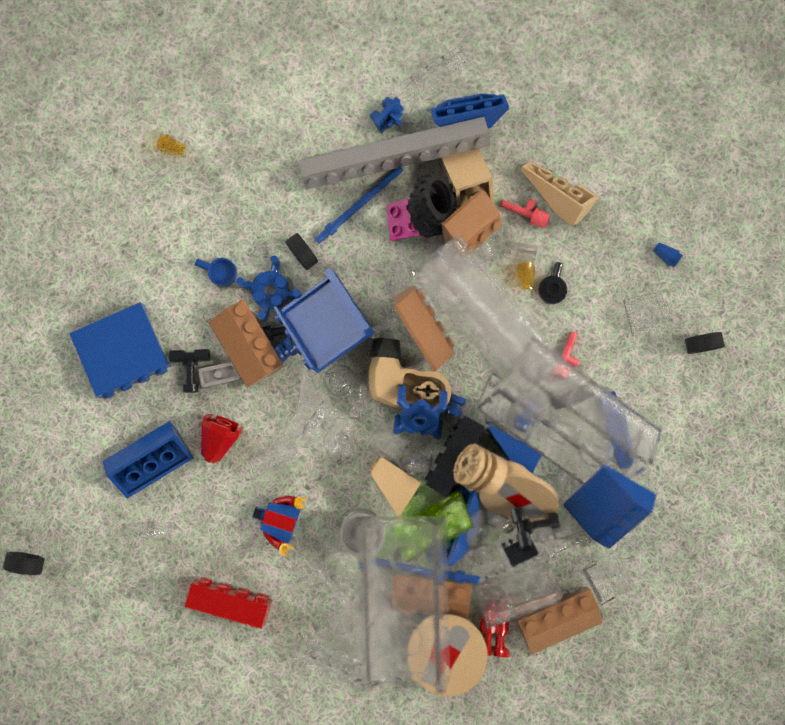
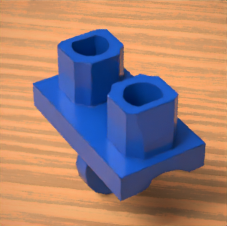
[370,97,404,133]

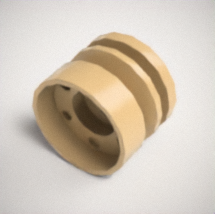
[454,444,508,496]

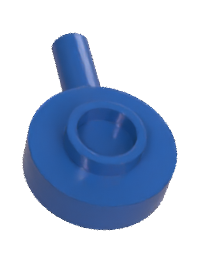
[195,258,237,287]

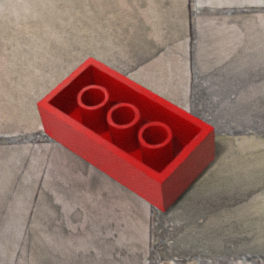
[184,577,272,629]

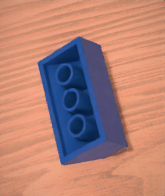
[102,421,194,499]

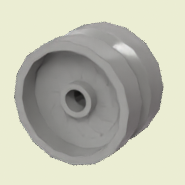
[339,509,383,556]

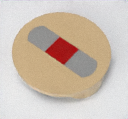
[479,461,559,522]
[408,615,488,696]

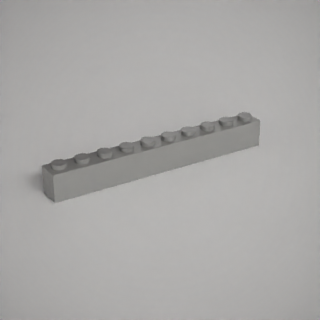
[299,117,490,190]

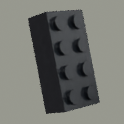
[424,415,485,497]

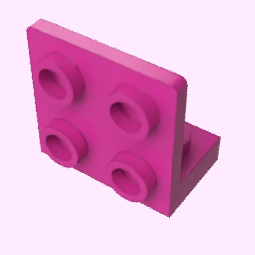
[387,199,430,241]

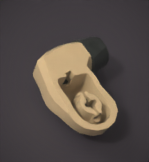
[368,338,451,410]

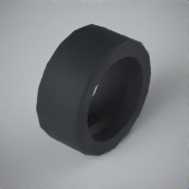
[285,233,318,270]
[685,332,725,354]
[3,552,45,575]

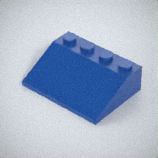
[563,464,657,549]

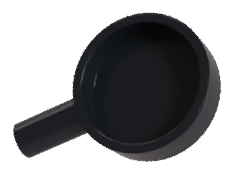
[538,262,567,305]

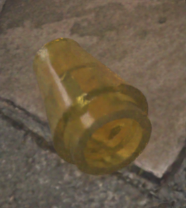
[157,134,186,156]
[517,262,535,290]

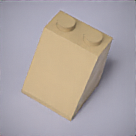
[441,149,494,209]
[370,457,421,517]

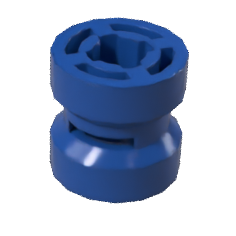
[272,337,298,363]
[443,394,467,418]

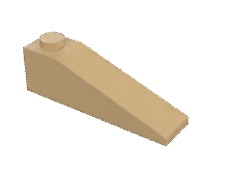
[520,162,599,226]

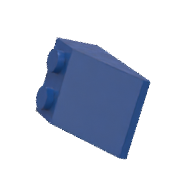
[485,425,543,473]

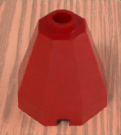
[201,414,244,464]

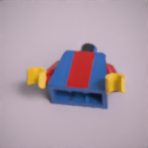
[252,495,308,557]

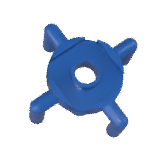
[236,255,302,322]
[393,385,448,440]

